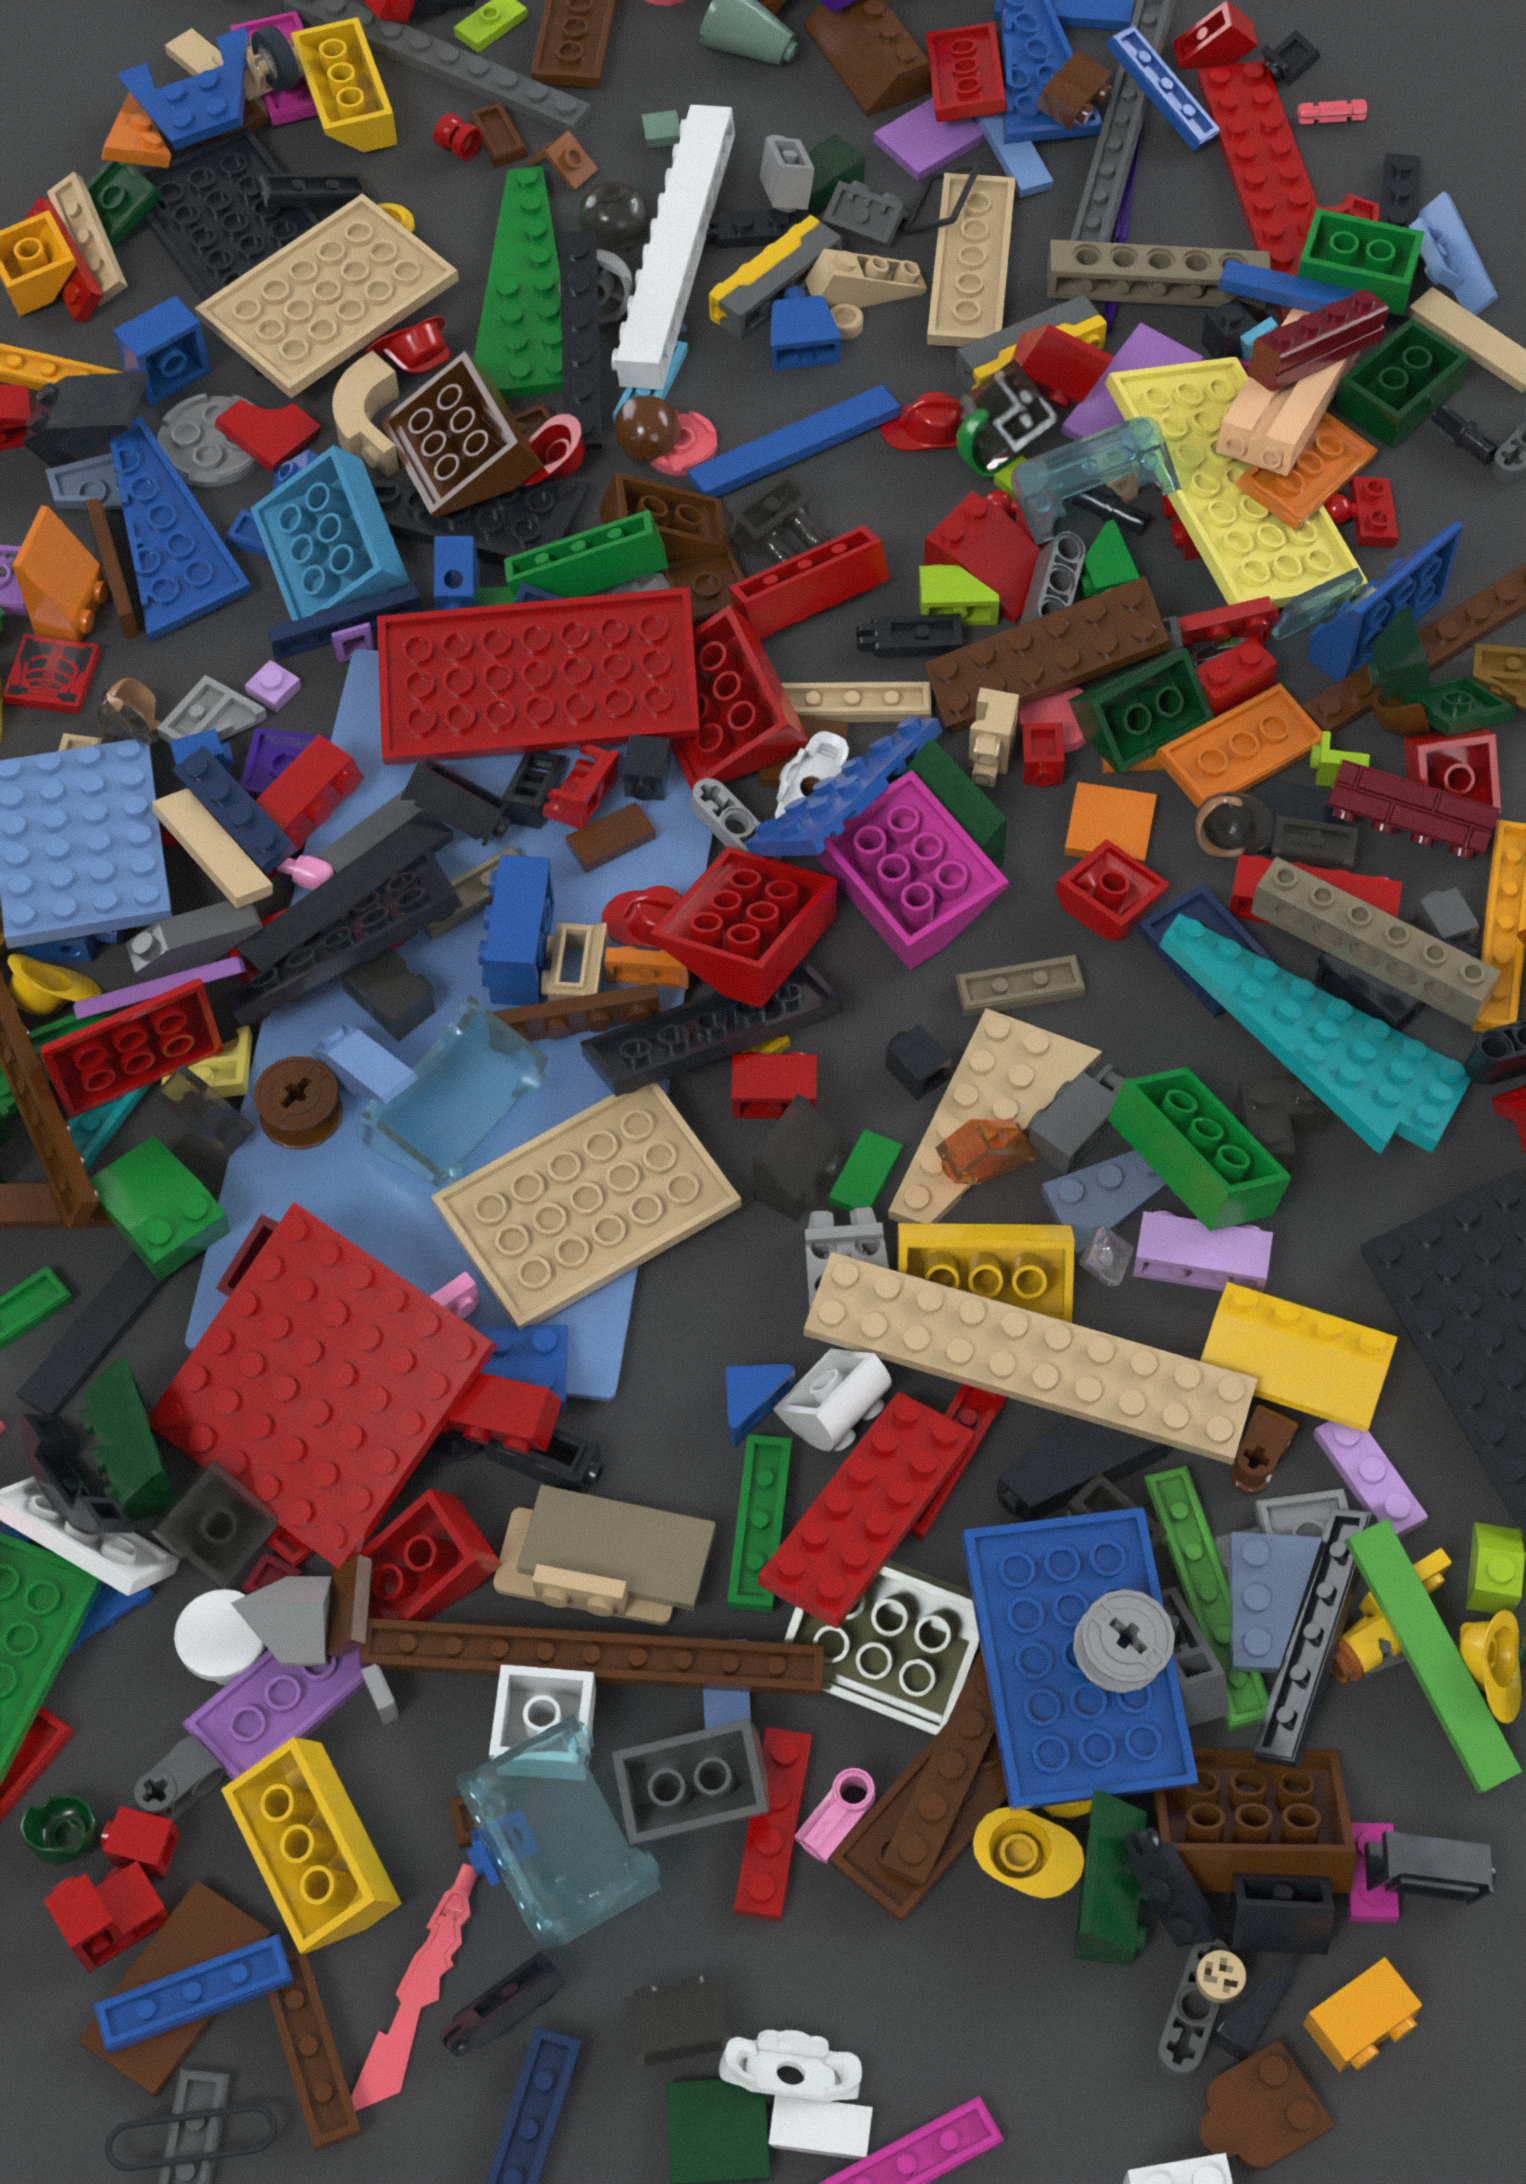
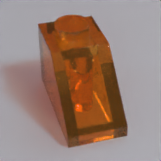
[935,1119,1037,1185]

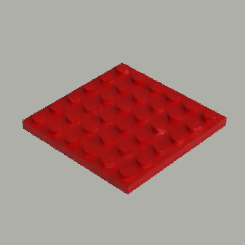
[148,1202,498,1569]

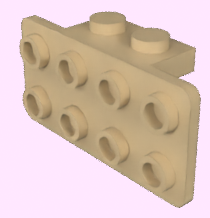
[493,1507,674,1625]

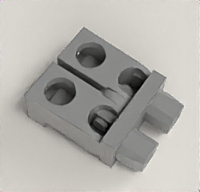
[805,1207,889,1312]

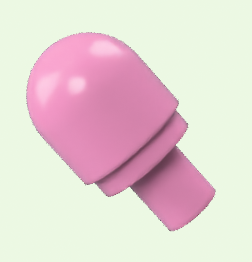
[277,855,334,891]

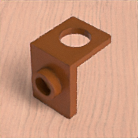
[528,130,598,191]

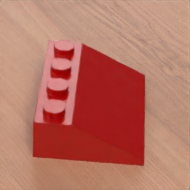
[669,605,810,790]
[650,846,837,1008]
[39,977,224,1119]

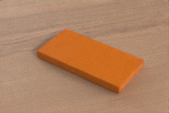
[1236,411,1378,531]
[1155,683,1322,811]

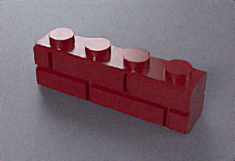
[1248,290,1389,392]
[1325,759,1499,859]

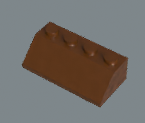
[804,0,930,117]

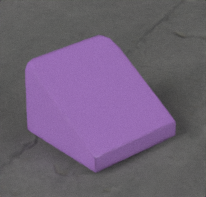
[331,622,375,663]

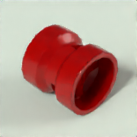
[433,112,483,161]

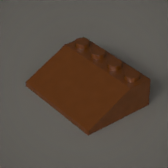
[380,351,543,518]
[1152,1749,1356,1893]

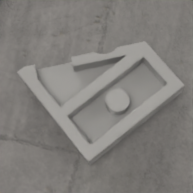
[157,675,267,743]

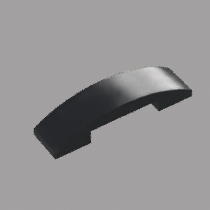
[19,1414,135,1533]

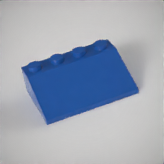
[1308,520,1463,682]

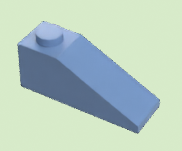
[311,1025,419,1105]

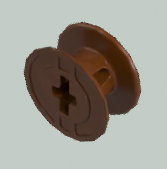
[253,1056,343,1150]

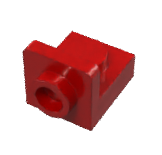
[1022,722,1064,787]

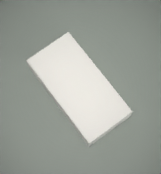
[768,2095,873,2160]

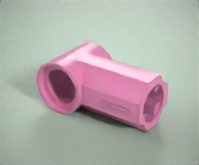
[794,1768,876,1865]

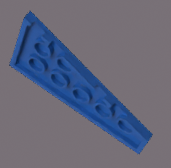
[1001,0,1103,144]
[109,416,251,642]
[744,716,943,856]

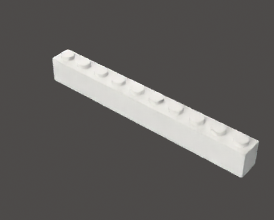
[611,105,735,390]

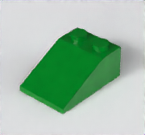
[89,1135,229,1281]

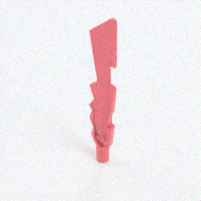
[351,1864,477,2112]

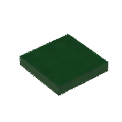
[86,161,163,248]
[1401,675,1515,737]
[666,2079,770,2184]

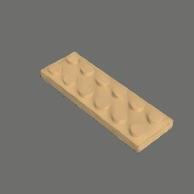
[927,173,1016,347]

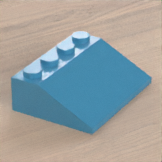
[250,445,410,621]

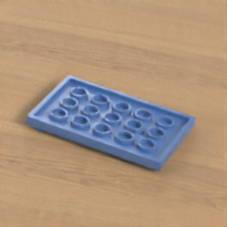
[0,737,172,949]

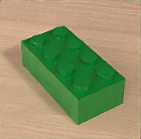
[1107,1067,1292,1231]

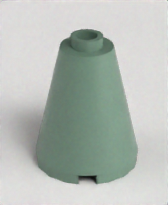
[698,0,798,66]

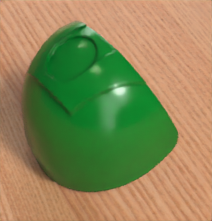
[956,409,1014,477]

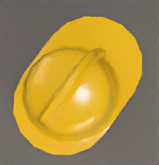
[7,954,102,1016]
[1458,1610,1522,1724]
[973,1807,1085,1899]

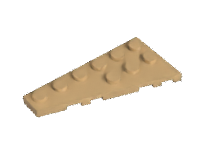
[888,1008,1102,1223]

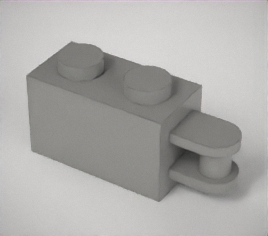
[759,135,815,212]

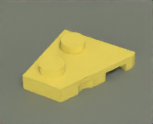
[161,1026,253,1105]

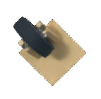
[211,25,304,101]

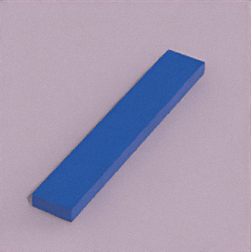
[687,385,901,498]

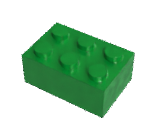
[1297,208,1425,316]

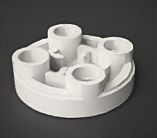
[174,1589,266,1685]

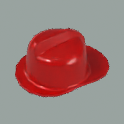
[364,316,450,374]
[881,391,967,451]
[520,414,585,485]
[602,886,682,950]

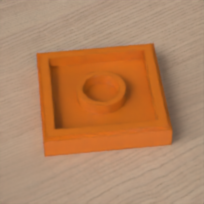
[1064,782,1157,865]

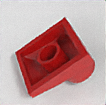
[1055,839,1170,941]

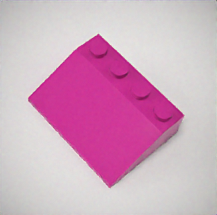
[816,770,1009,970]

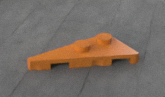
[101,92,171,168]

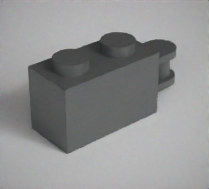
[1027,1063,1131,1175]

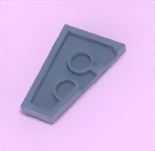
[45,453,123,510]
[1041,1150,1170,1262]

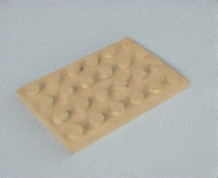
[195,193,459,398]
[431,1082,742,1330]

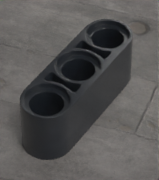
[1464,1019,1526,1085]

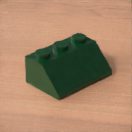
[1068,648,1215,773]
[898,739,1008,869]
[79,1356,178,1523]
[1073,1790,1148,1967]

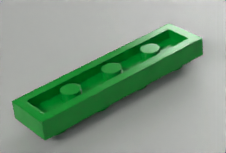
[727,1434,792,1613]

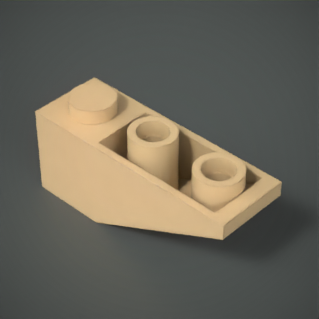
[805,248,927,309]

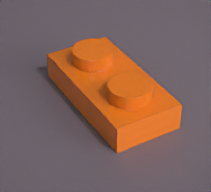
[604,946,690,989]

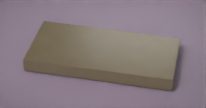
[517,1485,716,1611]

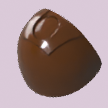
[615,396,681,462]
[1371,675,1431,736]

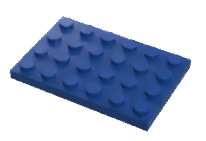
[961,1507,1199,1811]

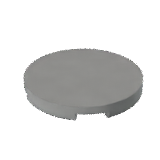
[157,393,260,487]

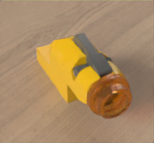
[1331,1548,1452,1683]

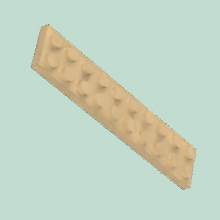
[804,1252,1258,1465]

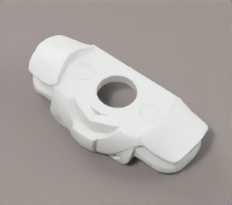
[775,731,849,819]
[719,2030,862,2102]

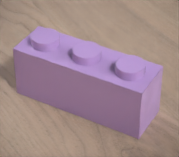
[1133,1211,1273,1293]

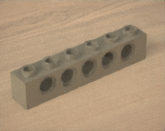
[1047,239,1270,310]
[1251,857,1501,1028]

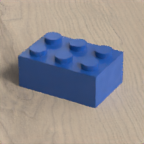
[478,854,555,1006]

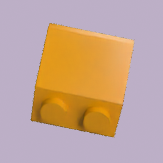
[0,210,76,316]

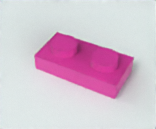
[1347,1823,1399,1923]

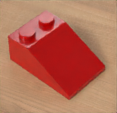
[924,491,1041,624]
[359,1489,502,1622]

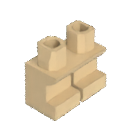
[968,687,1019,787]

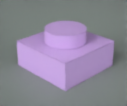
[245,660,302,713]

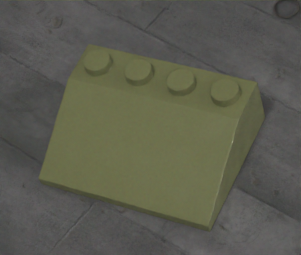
[783,1560,981,1735]

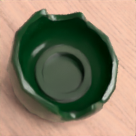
[19,1793,99,1865]

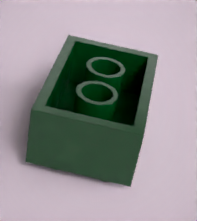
[1334,317,1470,449]

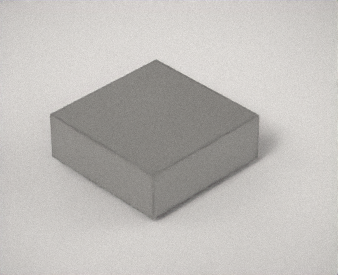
[361,1663,399,1726]

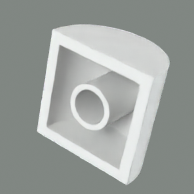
[773,1348,891,1451]

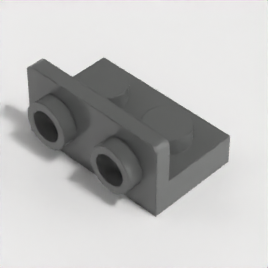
[822,180,909,248]

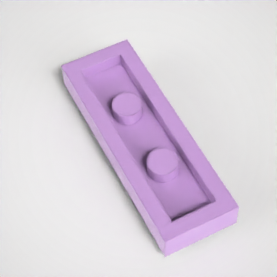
[1313,1421,1428,1538]

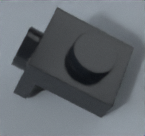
[1261,30,1321,86]

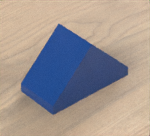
[725,1364,795,1448]

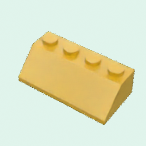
[291,17,398,152]
[897,1223,1075,1323]
[1200,1282,1398,1433]
[221,1737,402,1954]

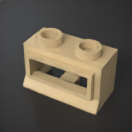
[541,922,609,1002]

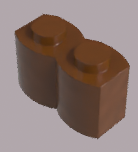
[1036,50,1113,130]

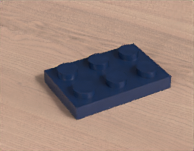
[1137,883,1281,1018]

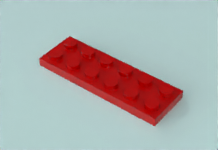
[758,1391,976,1629]

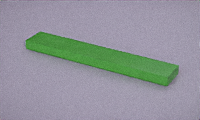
[1143,1466,1269,1732]
[1344,1518,1522,1794]

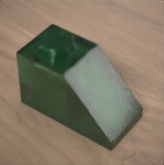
[808,134,865,217]
[1366,607,1430,699]

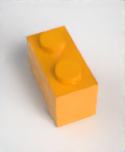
[1303,1957,1423,2073]

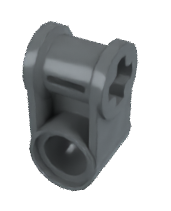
[134,1736,226,1823]

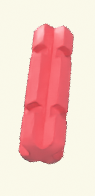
[1297,99,1367,125]

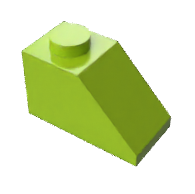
[918,564,999,626]
[1466,1522,1525,1614]

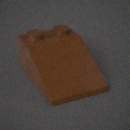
[599,472,729,561]

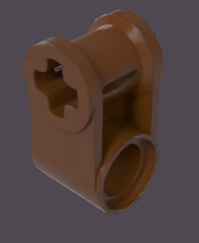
[1230,1404,1300,1495]

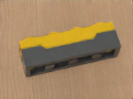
[709,215,842,342]
[956,294,1107,404]

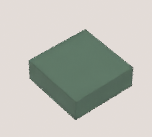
[642,110,680,149]

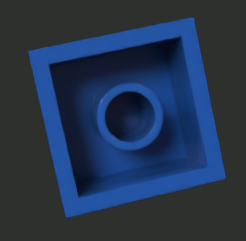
[113,295,212,407]

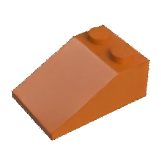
[12,505,108,642]

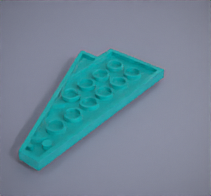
[1159,913,1471,1154]

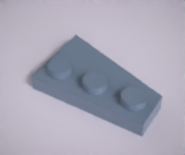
[1229,1532,1322,1673]

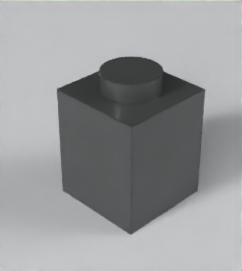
[1414,887,1480,948]

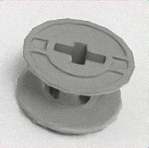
[1073,1589,1175,1693]

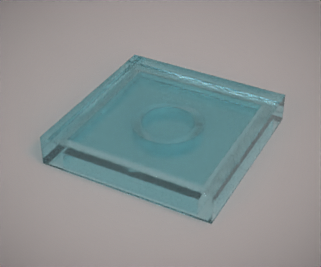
[1271,568,1364,640]

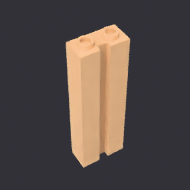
[1215,308,1359,476]

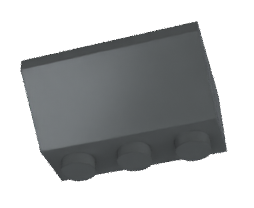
[612,1719,770,1847]

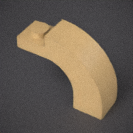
[332,350,399,477]

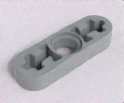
[689,778,782,861]

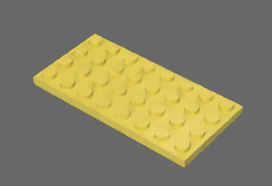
[1105,357,1369,608]

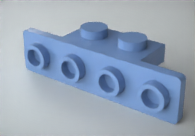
[1409,192,1498,316]

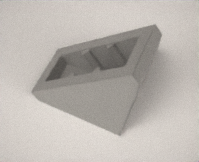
[231,1576,332,1667]

